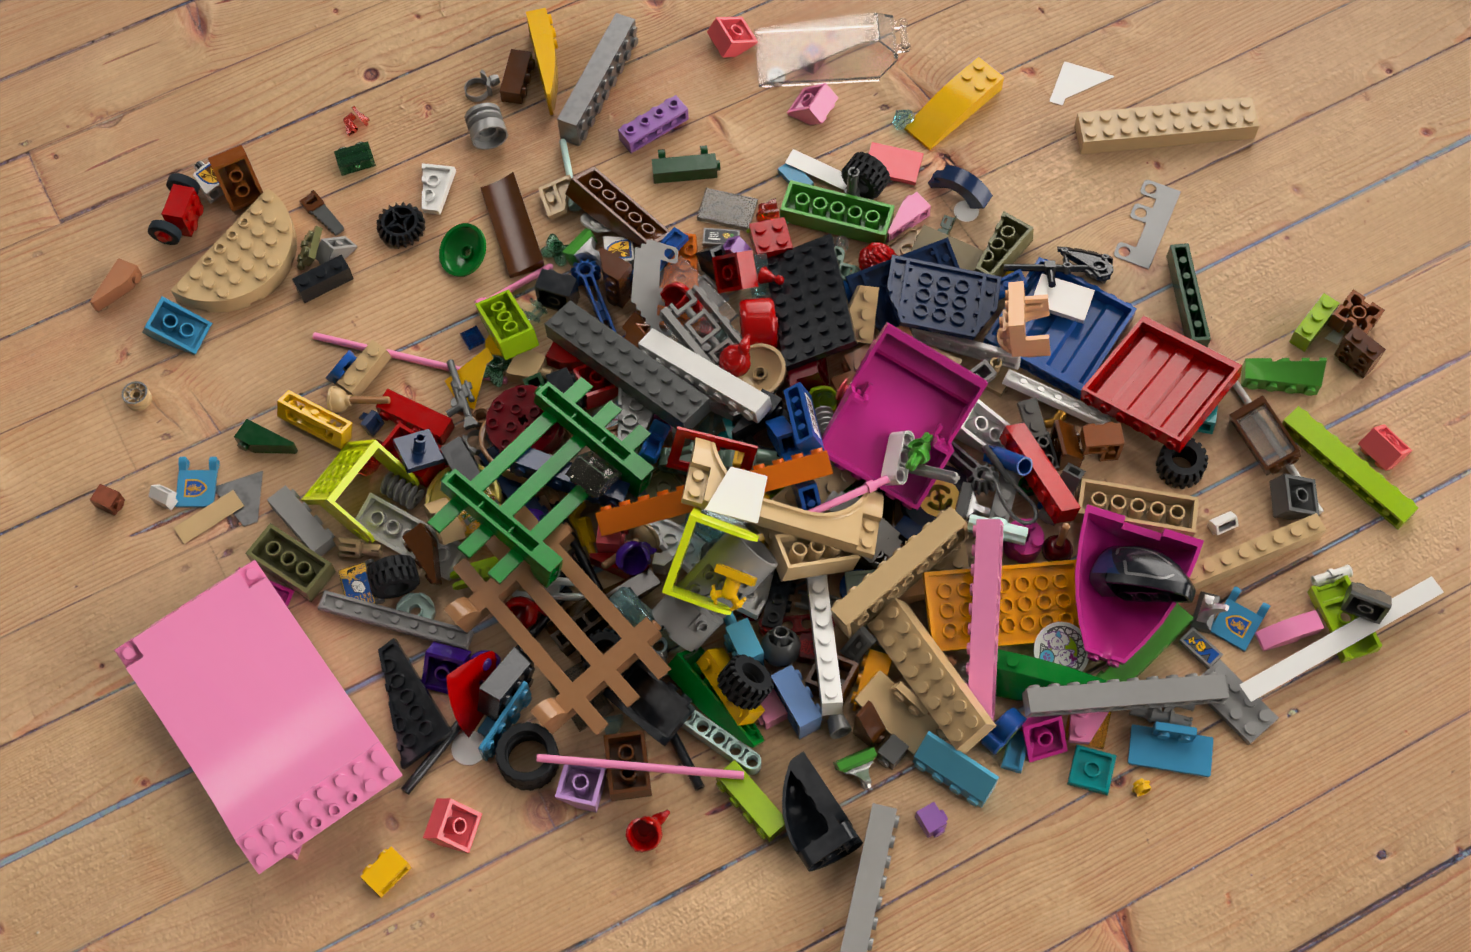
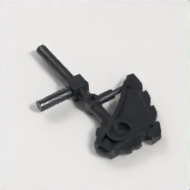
[1003,246,1114,288]

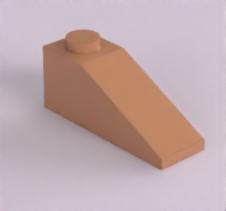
[90,258,142,312]

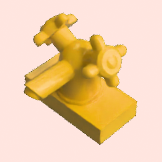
[710,563,758,611]

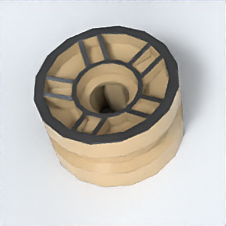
[122,381,152,411]

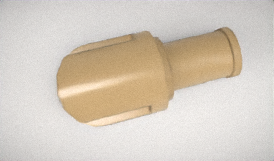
[338,537,382,558]

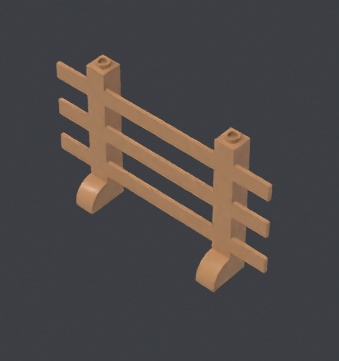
[444,506,671,735]

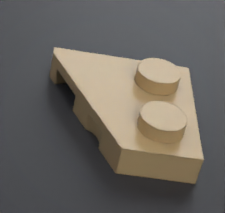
[538,175,571,220]

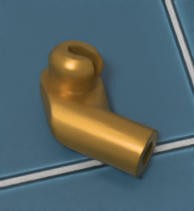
[1043,409,1068,428]

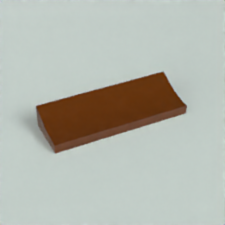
[480,172,544,278]

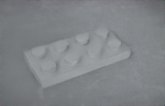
[1201,659,1279,745]

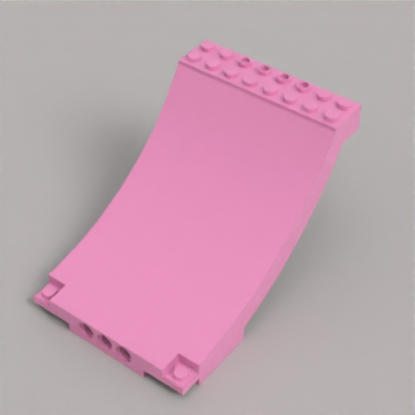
[114,559,403,874]

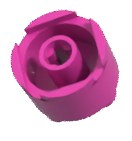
[1003,518,1044,564]

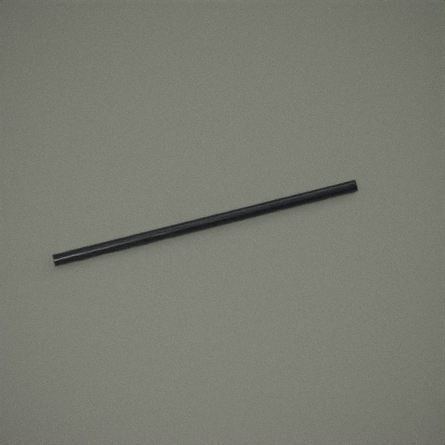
[401,586,573,795]

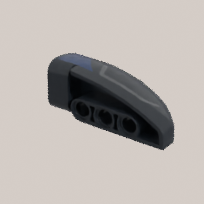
[1089,546,1196,603]

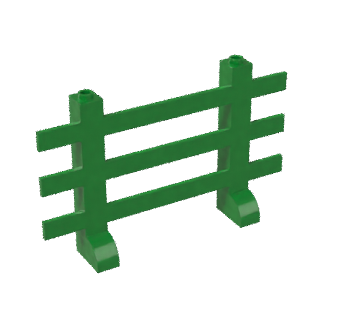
[427,377,654,589]

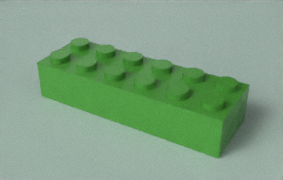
[780,180,895,244]

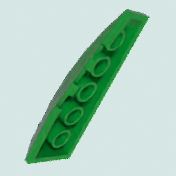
[668,646,765,748]
[996,649,1106,701]

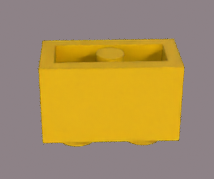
[360,846,411,898]

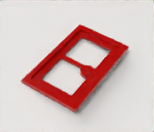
[666,426,758,472]

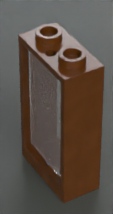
[1229,395,1301,476]

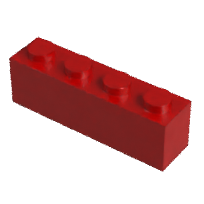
[375,389,455,445]

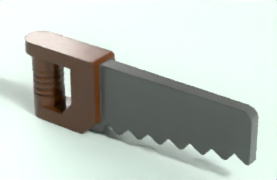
[299,190,344,236]

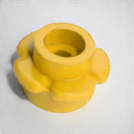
[1132,778,1152,797]

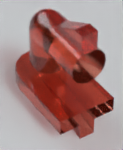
[343,106,370,136]
[756,198,780,222]

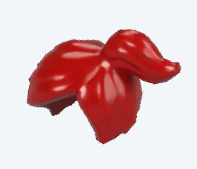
[660,282,703,314]
[719,334,751,377]
[505,596,547,629]
[626,809,670,853]

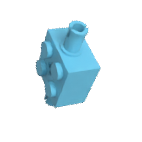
[723,611,764,666]

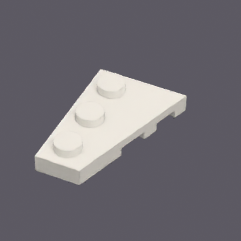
[422,163,456,215]

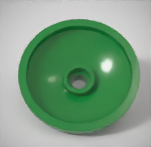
[439,223,486,277]

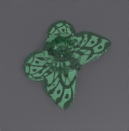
[541,233,568,266]
[483,355,512,387]

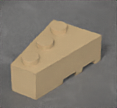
[849,285,879,343]

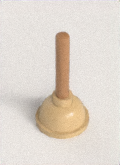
[327,385,391,415]
[601,524,660,569]

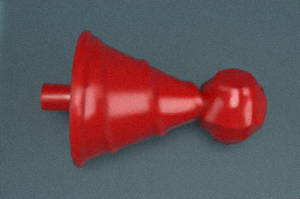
[758,267,784,285]

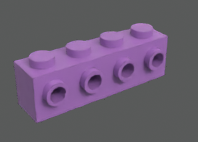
[618,95,689,153]

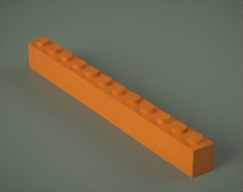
[595,447,833,536]

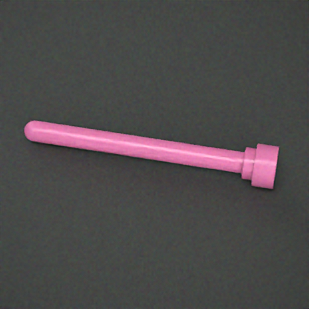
[474,263,553,304]

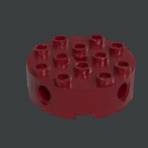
[485,385,565,454]

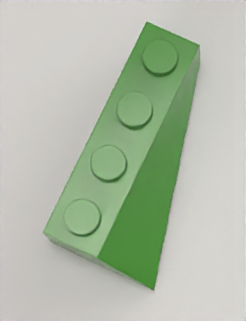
[1241,358,1327,396]

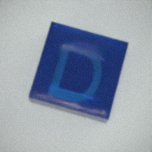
[460,325,485,350]

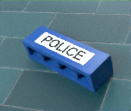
[783,382,825,456]

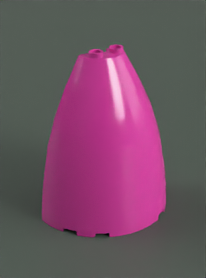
[1075,504,1204,668]

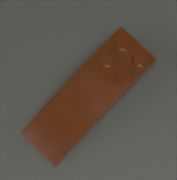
[565,167,670,245]

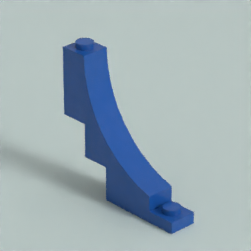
[765,416,823,513]

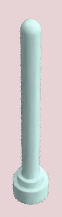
[559,138,582,212]

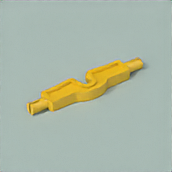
[565,492,596,555]

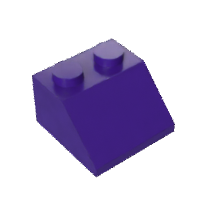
[422,642,471,694]

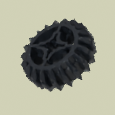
[376,202,426,249]

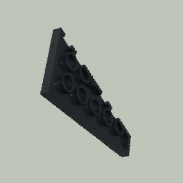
[378,638,453,770]

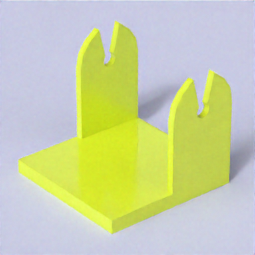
[301,440,420,543]
[662,507,759,615]

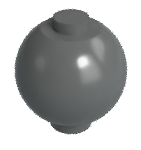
[761,626,801,667]

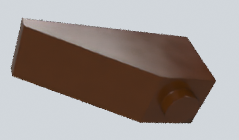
[853,700,886,747]

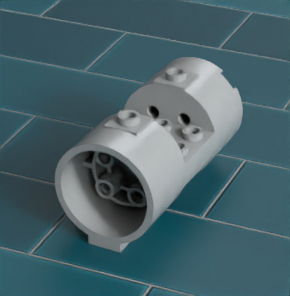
[652,523,778,652]

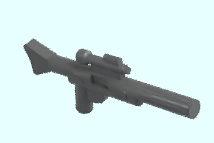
[445,359,480,430]

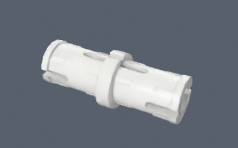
[1311,565,1353,587]

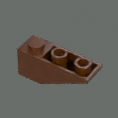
[402,523,442,586]

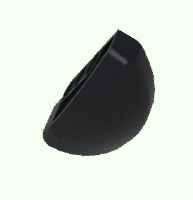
[782,751,863,872]

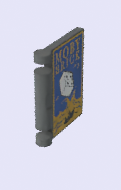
[338,559,385,604]

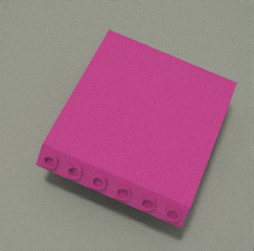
[822,322,988,510]

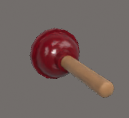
[1042,523,1073,562]

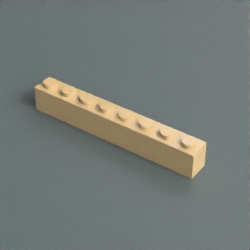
[1190,513,1327,590]

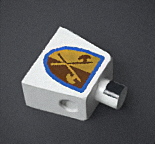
[193,161,224,204]
[603,236,641,269]

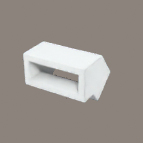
[149,484,178,511]
[1207,511,1239,535]
[652,550,674,575]

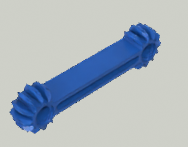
[570,258,625,338]

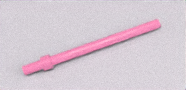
[807,475,890,513]

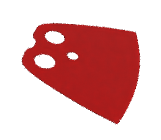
[446,651,497,738]

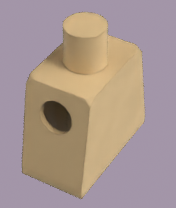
[506,349,554,385]

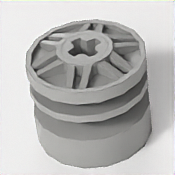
[465,103,508,150]

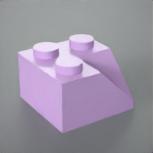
[555,764,607,813]

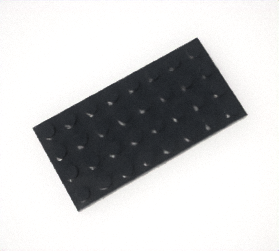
[764,233,858,371]

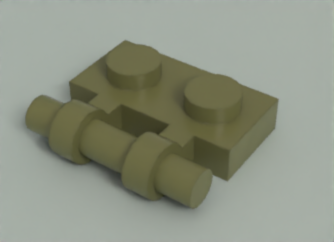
[297,226,323,270]

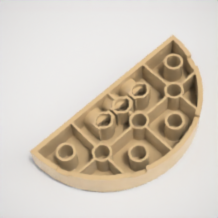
[171,188,297,312]

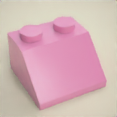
[787,83,838,125]

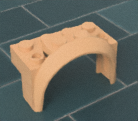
[997,281,1051,357]

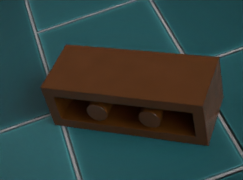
[499,49,535,104]

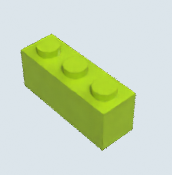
[1289,293,1340,352]

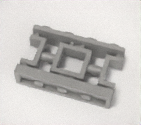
[659,284,742,365]

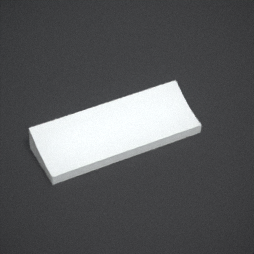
[355,493,466,581]

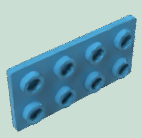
[477,681,532,761]
[1128,721,1213,777]

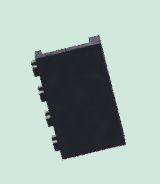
[602,660,696,746]

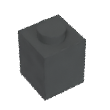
[877,734,909,770]

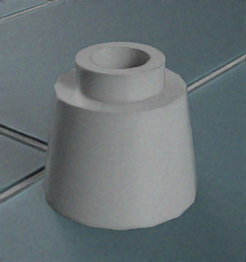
[827,714,852,739]

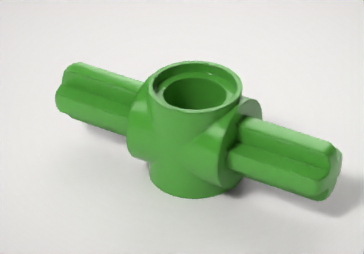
[905,432,933,472]

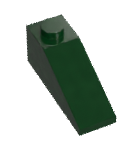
[234,419,298,454]

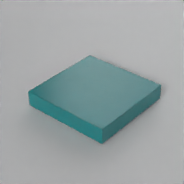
[1067,745,1117,796]

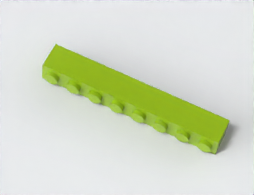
[1282,406,1419,530]

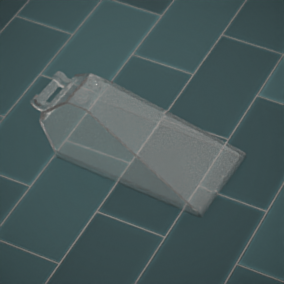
[754,13,911,87]

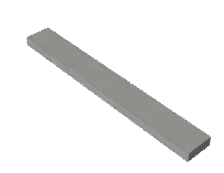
[318,590,474,650]

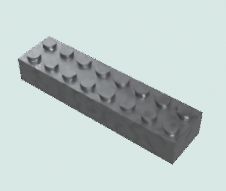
[557,13,638,146]

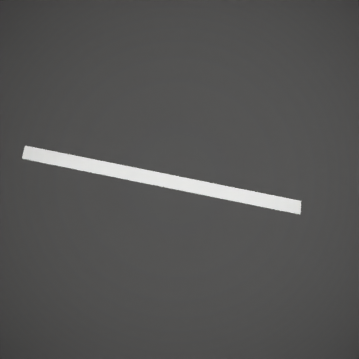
[1240,576,1444,702]

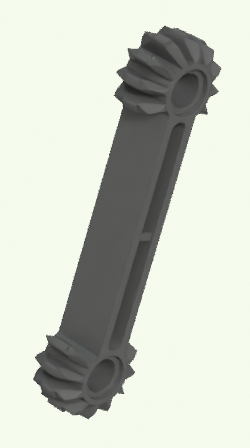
[948,441,999,495]

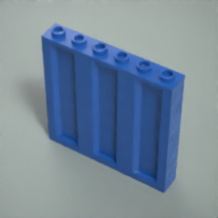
[983,257,1137,400]

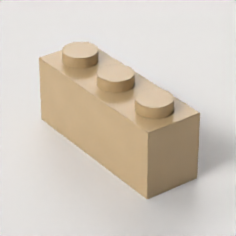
[337,340,392,396]

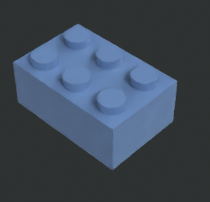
[771,665,822,739]

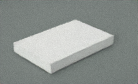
[1034,274,1095,323]

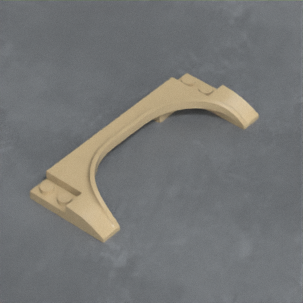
[681,437,884,559]

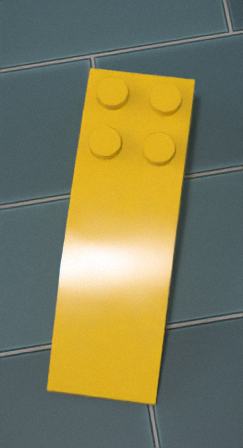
[526,8,558,115]
[904,57,1004,150]

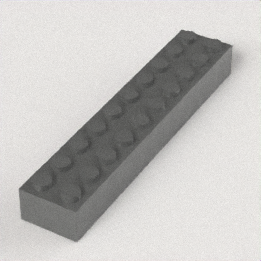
[544,300,711,430]

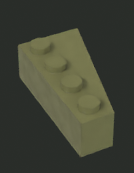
[976,211,1034,277]

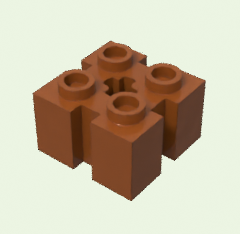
[1327,289,1385,334]

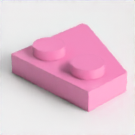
[1068,711,1109,745]

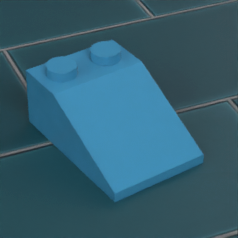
[142,296,213,355]

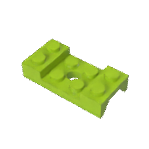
[1307,575,1382,663]

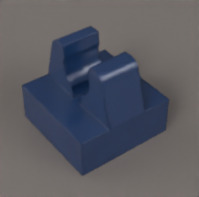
[359,410,385,437]

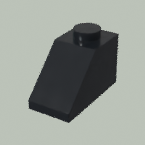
[696,244,726,282]

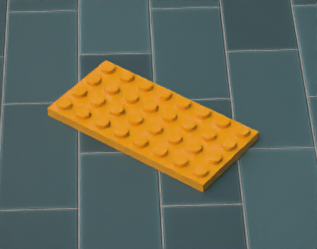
[922,559,1080,652]

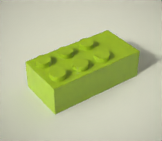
[475,289,539,360]

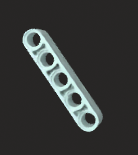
[681,710,761,775]

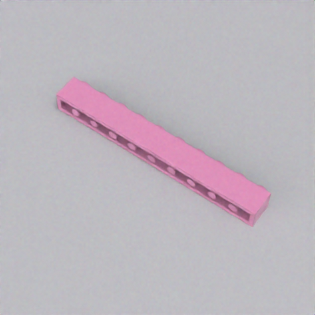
[966,519,1004,721]

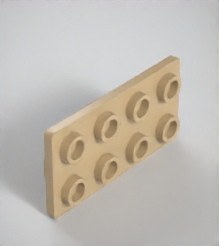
[854,671,938,755]

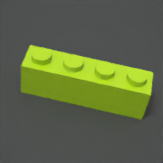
[716,760,789,842]

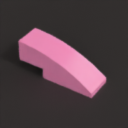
[1255,610,1324,651]

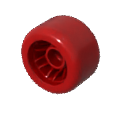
[739,298,779,350]

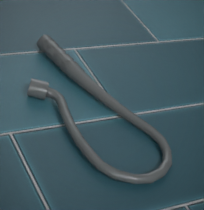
[981,444,1038,525]

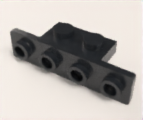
[762,568,796,629]

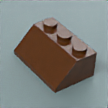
[599,247,633,308]

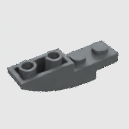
[1017,398,1060,469]

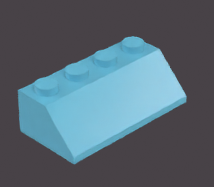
[913,731,999,808]

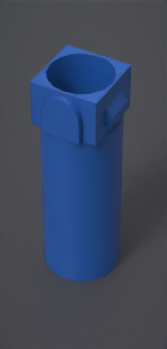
[983,445,1033,476]

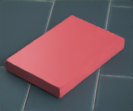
[869,142,924,185]

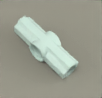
[967,514,1029,545]

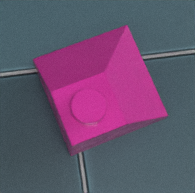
[1022,715,1068,763]

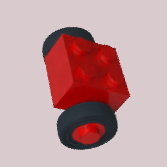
[148,173,204,245]

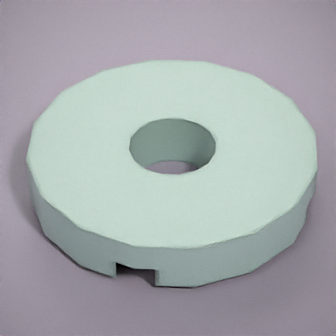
[396,592,436,620]

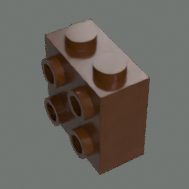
[1334,326,1386,378]

